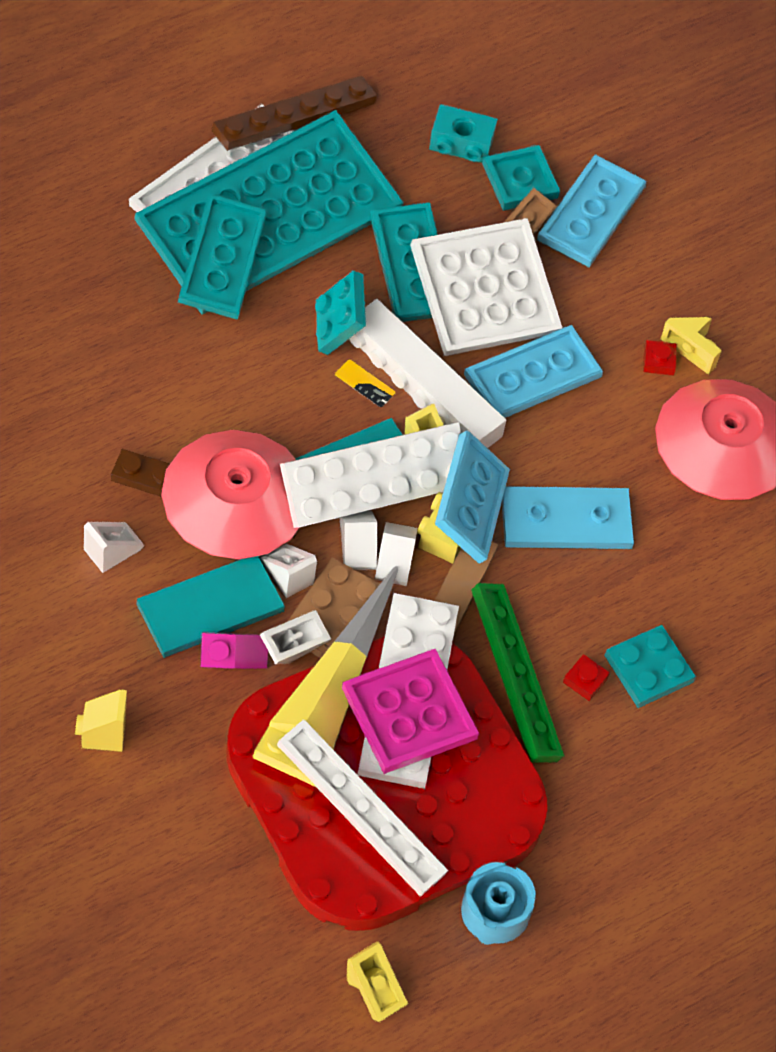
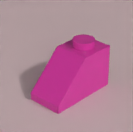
[200,632,268,669]

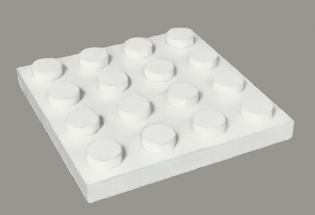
[410,218,563,356]

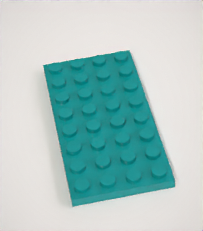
[134,110,404,315]

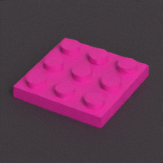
[342,649,479,774]

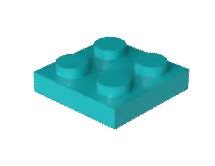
[483,145,560,211]
[315,270,366,355]
[604,625,696,708]

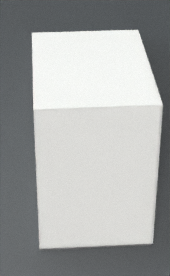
[339,511,377,570]
[84,522,145,573]
[375,522,418,586]
[260,544,317,598]
[260,610,331,664]

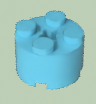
[461,862,536,945]

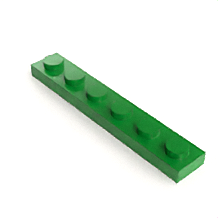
[471,583,564,763]

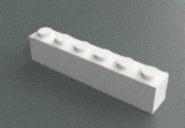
[349,299,506,448]

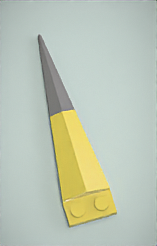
[253,566,398,786]

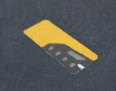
[335,360,396,407]

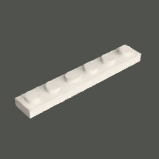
[277,719,448,896]

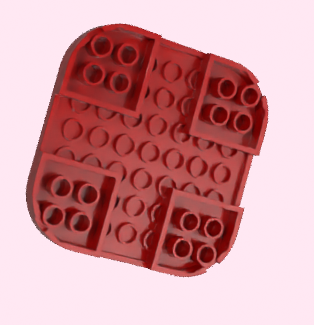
[226,636,547,931]

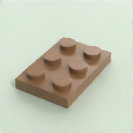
[287,557,380,658]

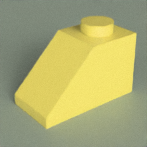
[75,690,127,752]

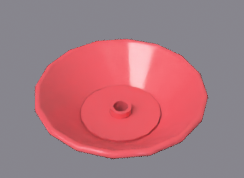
[655,379,776,500]
[161,430,300,560]

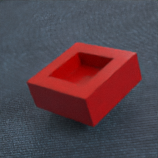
[643,340,677,376]
[563,654,610,701]

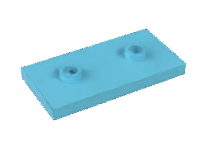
[537,155,647,268]
[464,325,603,418]
[435,430,510,563]
[502,486,634,549]

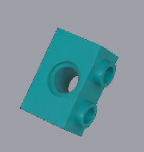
[429,104,497,163]

